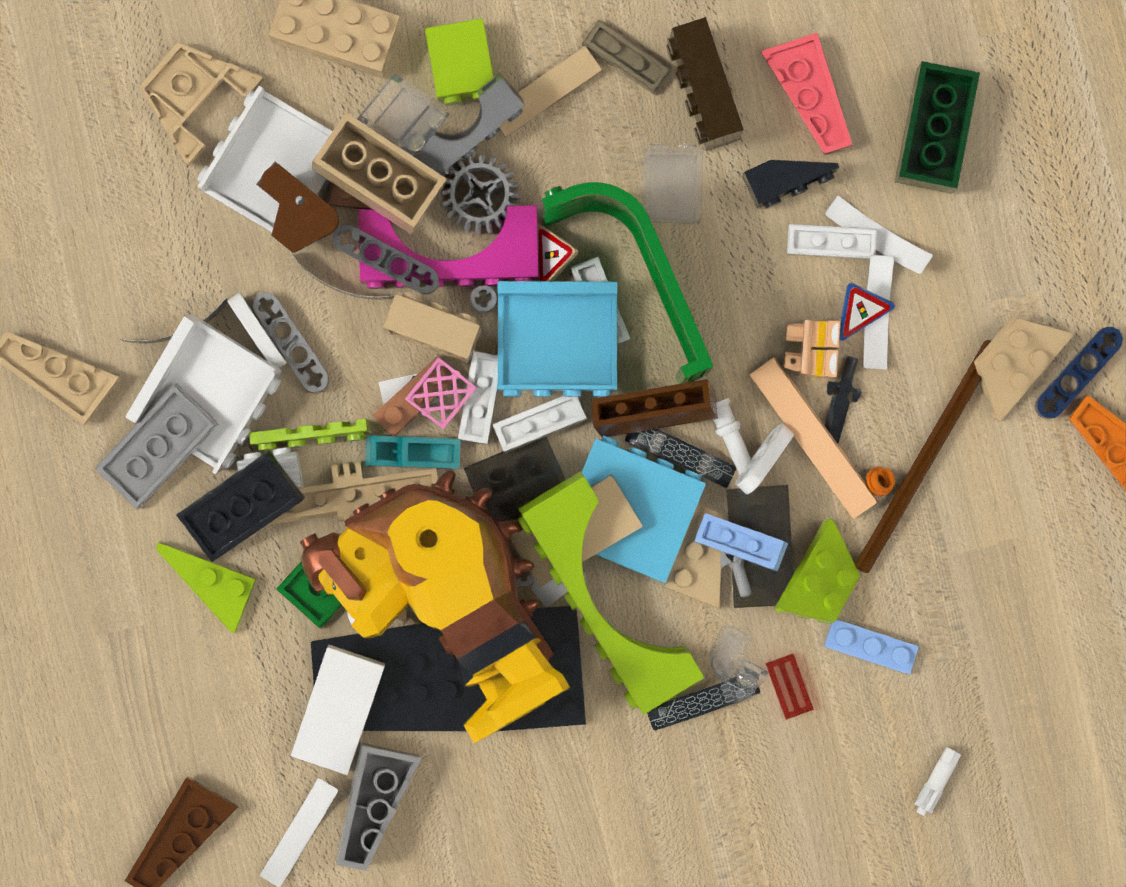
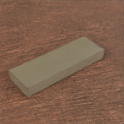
[582,20,671,95]

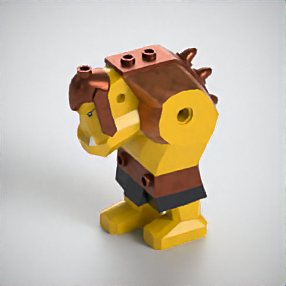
[300,470,570,744]

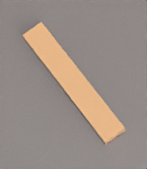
[749,357,879,519]

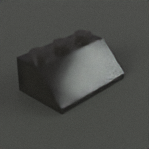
[464,436,566,522]

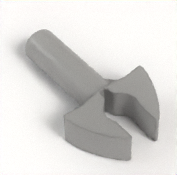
[720,552,752,597]

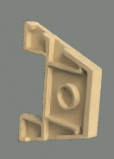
[139,42,264,166]

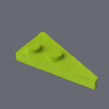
[156,542,257,633]

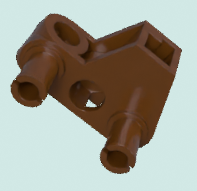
[256,161,340,253]

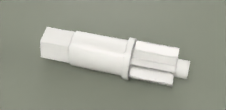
[915,747,961,816]

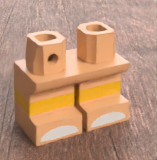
[783,320,840,380]

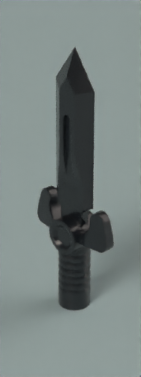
[825,356,862,444]

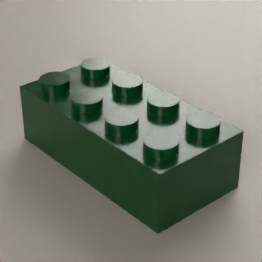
[894,61,980,194]

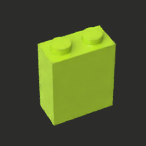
[425,18,493,106]

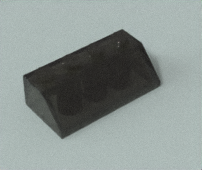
[726,485,794,608]

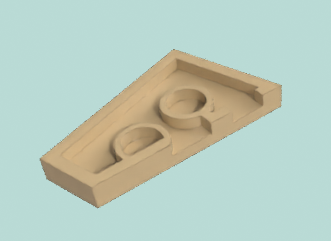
[663,505,724,609]

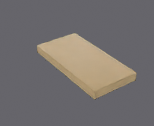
[510,474,643,587]

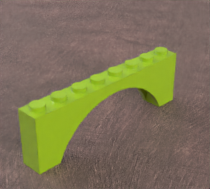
[518,472,704,715]

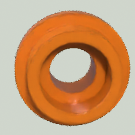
[866,466,895,496]

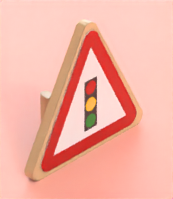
[537,224,578,282]

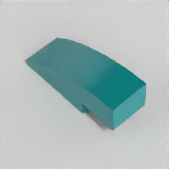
[365,435,461,469]

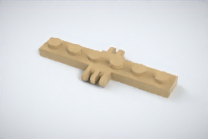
[268,460,438,529]

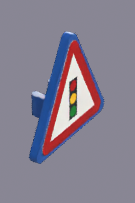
[839,283,895,341]

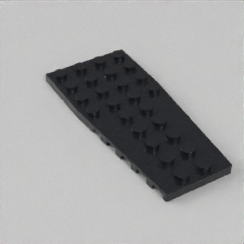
[311,606,586,732]

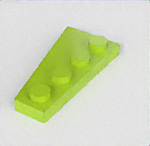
[249,418,371,451]

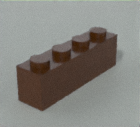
[591,379,718,437]

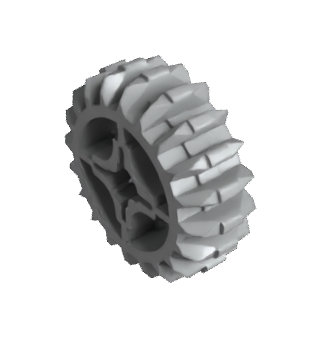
[440,154,520,235]

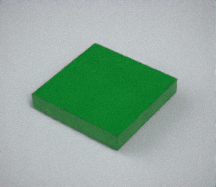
[276,561,342,629]

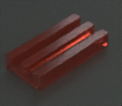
[765,653,814,720]

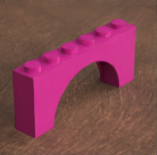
[358,206,539,289]

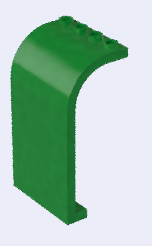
[541,182,714,384]

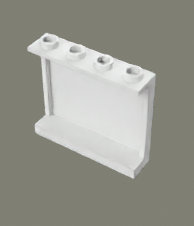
[197,86,333,233]
[125,314,282,474]

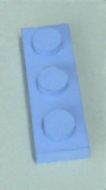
[695,513,788,571]
[823,620,919,675]

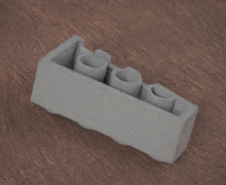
[335,743,422,871]

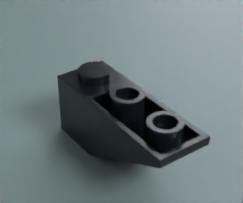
[742,160,839,209]

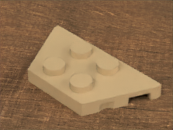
[974,317,1073,422]

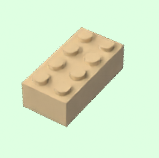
[268,0,402,78]
[312,112,446,235]

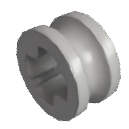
[471,286,497,313]

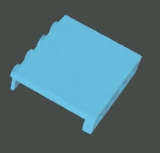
[497,281,617,397]
[581,436,706,583]

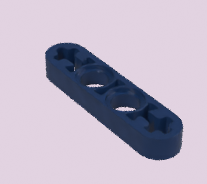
[1034,327,1123,419]

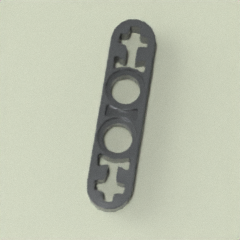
[333,224,439,295]

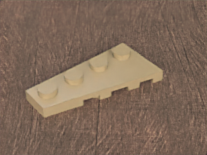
[0,331,121,425]

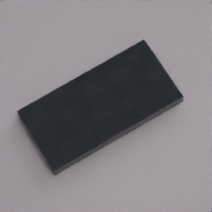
[176,450,305,562]

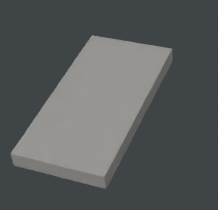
[95,383,219,510]

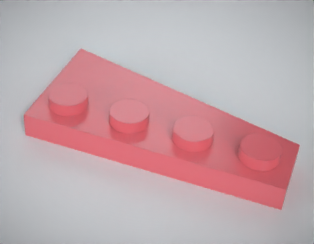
[761,33,853,155]

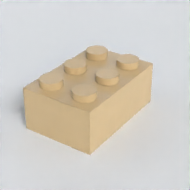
[383,292,482,364]

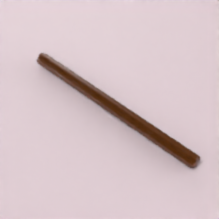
[855,340,991,573]

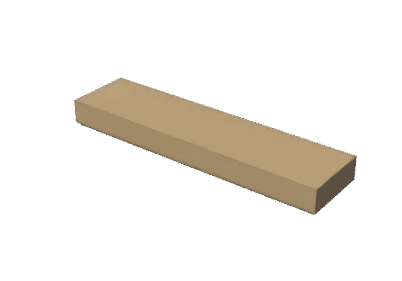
[499,46,602,138]

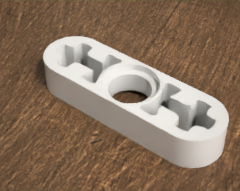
[227,292,287,368]
[735,423,794,494]

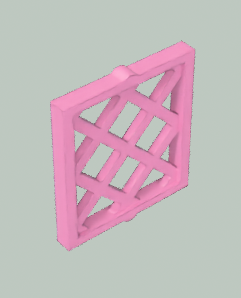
[405,357,477,430]

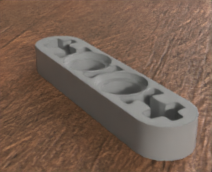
[253,292,329,393]

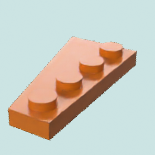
[1068,395,1126,491]

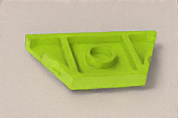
[774,518,860,624]

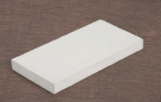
[291,644,385,775]

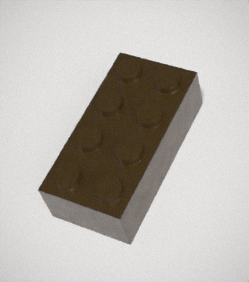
[666,17,744,151]

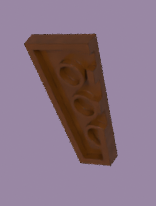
[125,777,239,887]

